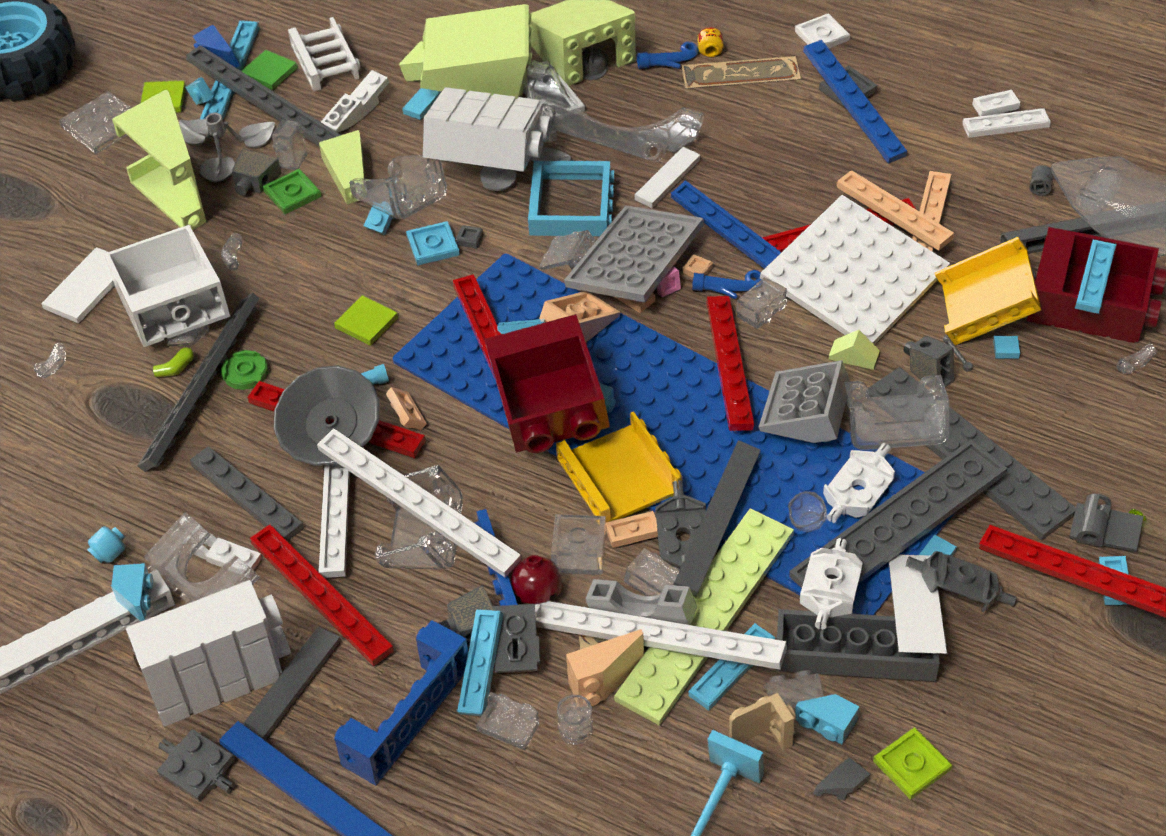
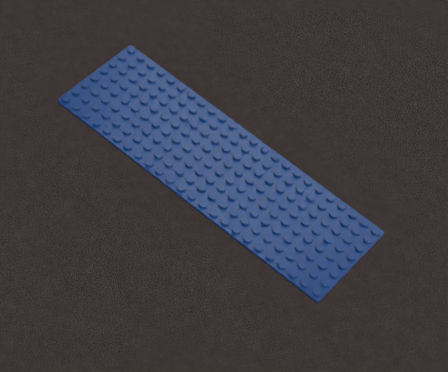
[393,254,955,615]

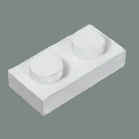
[972,90,1020,116]

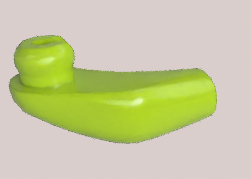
[153,347,194,377]

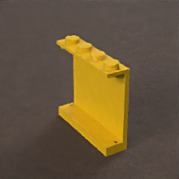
[934,237,1041,345]
[556,411,682,527]

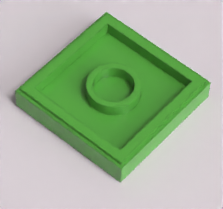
[242,50,297,90]
[263,169,322,215]

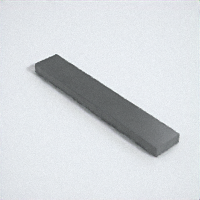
[243,626,341,741]

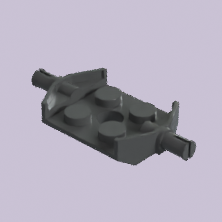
[655,480,706,570]
[906,551,1016,612]

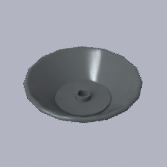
[274,365,380,466]

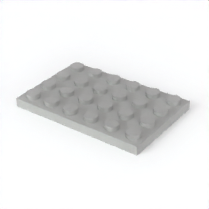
[564,205,704,302]

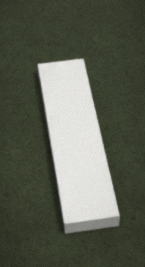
[963,108,1050,138]
[635,147,700,208]

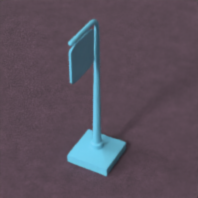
[691,730,764,836]

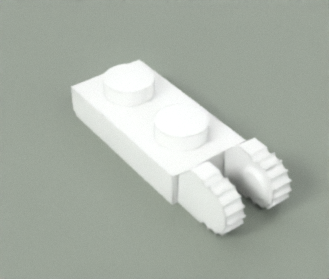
[189,531,262,577]

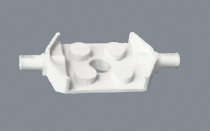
[823,443,895,523]
[800,538,863,629]

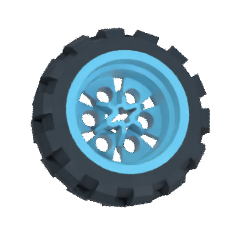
[0,0,76,102]

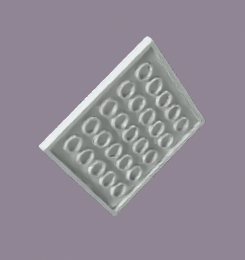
[760,195,950,345]

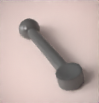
[943,335,973,372]

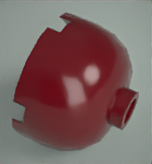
[511,555,563,604]

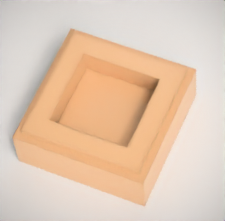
[683,254,713,277]

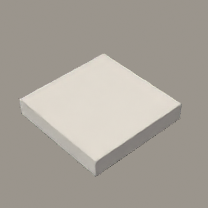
[795,13,850,48]

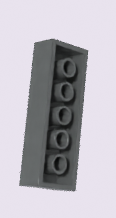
[775,609,939,682]

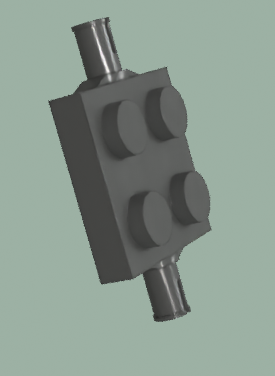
[157,729,235,802]

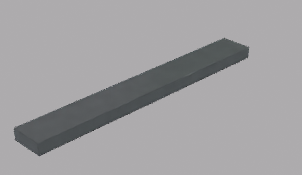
[673,440,760,597]

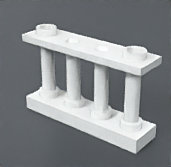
[288,17,361,91]

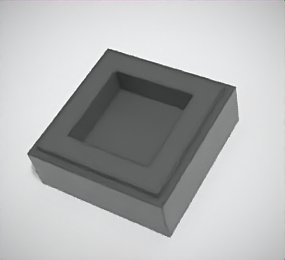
[456,225,483,249]

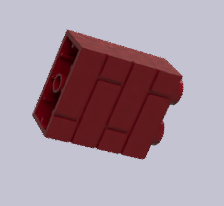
[1027,227,1166,343]
[484,314,610,453]

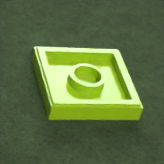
[141,81,186,113]
[334,295,398,346]
[873,727,952,800]

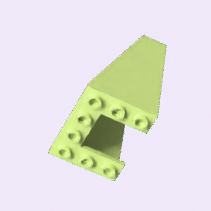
[530,0,636,86]
[420,4,532,99]
[112,90,206,230]

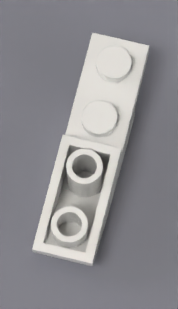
[321,70,389,132]

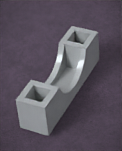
[585,579,697,625]

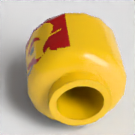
[697,27,724,57]

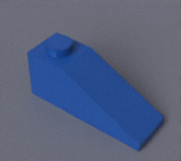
[193,25,240,67]

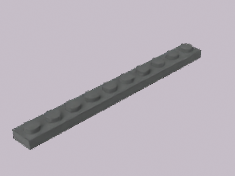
[186,45,341,147]
[137,293,259,472]

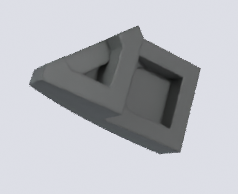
[813,757,871,800]

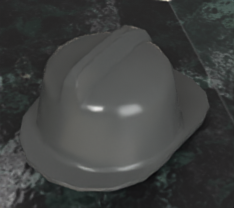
[582,45,608,80]

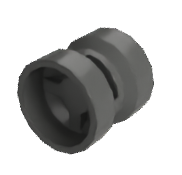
[1029,165,1054,196]

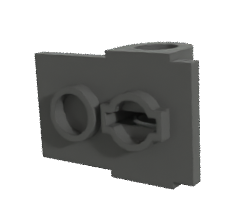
[1069,493,1144,552]
[493,604,540,673]

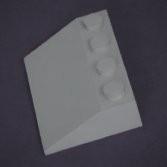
[759,360,851,443]

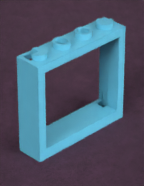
[528,161,615,236]

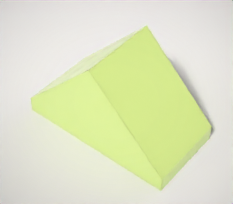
[829,330,880,370]

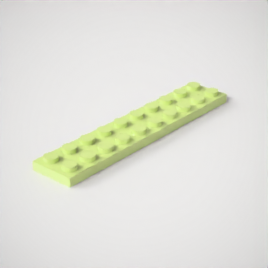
[614,508,794,726]

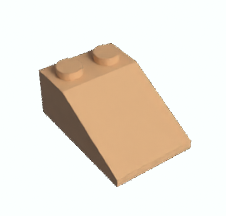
[539,291,620,342]
[566,629,644,708]

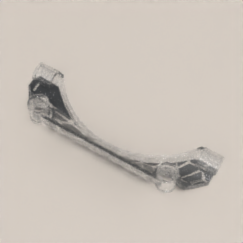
[527,60,704,162]

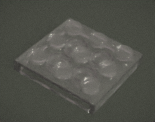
[59,91,131,154]

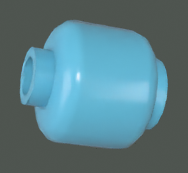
[87,526,125,563]

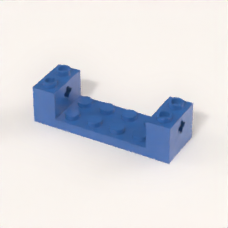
[334,620,468,786]

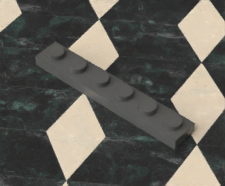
[190,446,304,541]

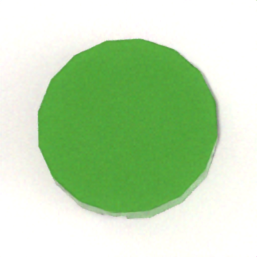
[221,350,268,390]

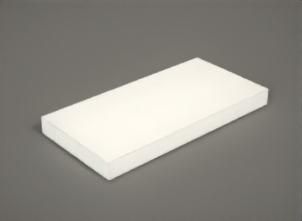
[42,247,115,323]

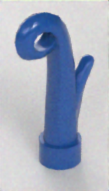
[637,42,699,69]
[692,270,765,299]

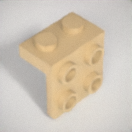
[729,693,796,750]

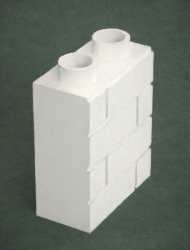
[423,87,552,171]
[104,225,230,347]
[126,580,291,727]

